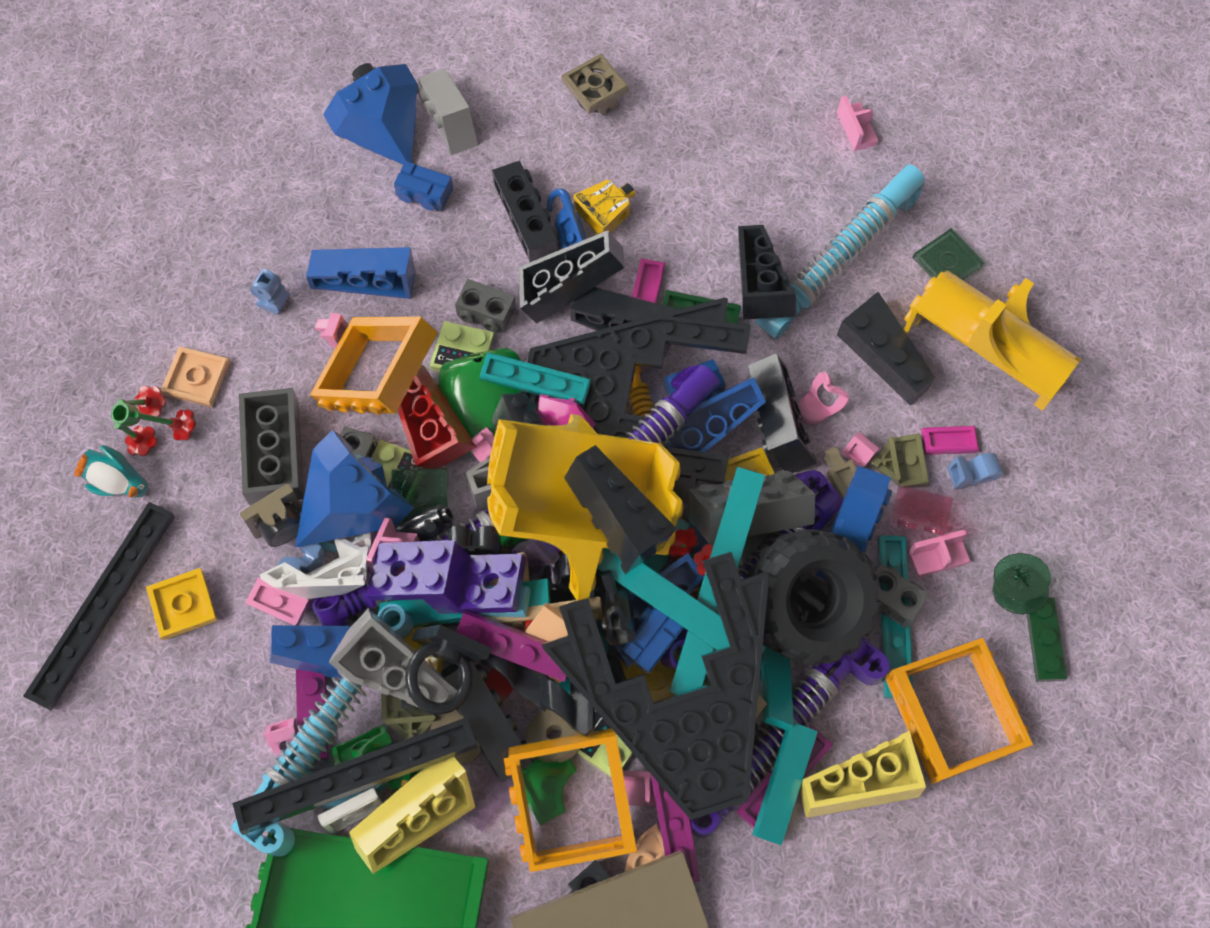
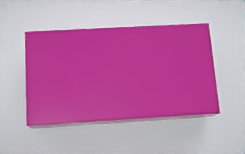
[632,258,665,304]
[921,426,979,455]

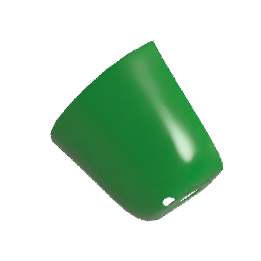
[439,348,521,454]

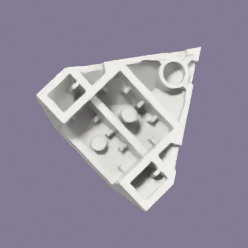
[260,533,372,599]

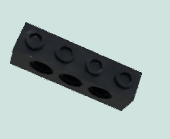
[492,160,560,262]

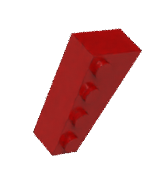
[385,365,477,471]

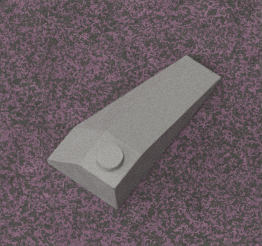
[329,608,458,707]

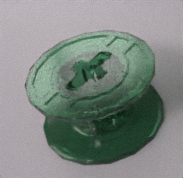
[992,553,1051,615]

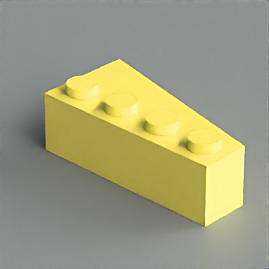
[799,731,926,818]
[349,757,475,874]

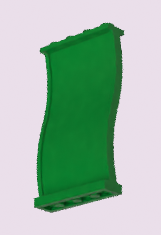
[245,827,489,928]

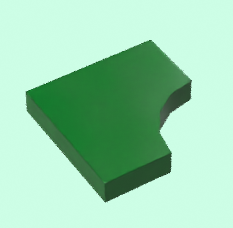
[331,724,392,765]
[522,758,577,827]

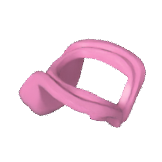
[798,371,849,425]

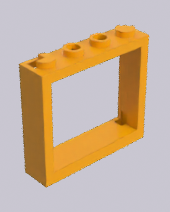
[310,317,438,415]
[885,638,1033,785]
[504,728,637,872]

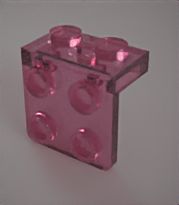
[891,485,953,536]

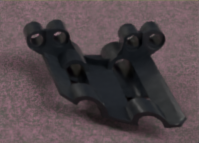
[447,526,604,737]

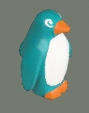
[74,445,148,498]

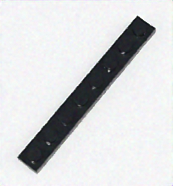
[23,502,175,711]
[232,717,478,835]

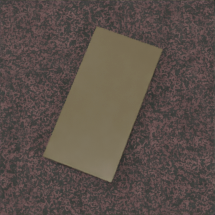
[510,850,709,928]

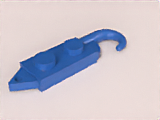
[547,188,587,249]

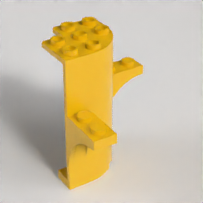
[904,270,1082,411]
[487,414,683,600]

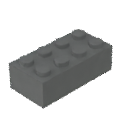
[239,388,304,505]
[688,471,815,544]

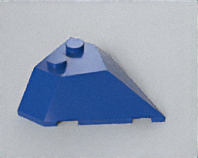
[323,64,419,165]
[295,429,414,547]

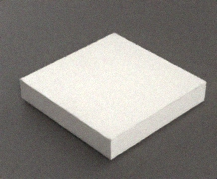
[317,788,383,834]

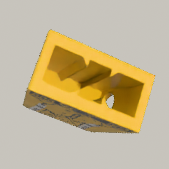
[573,180,635,235]

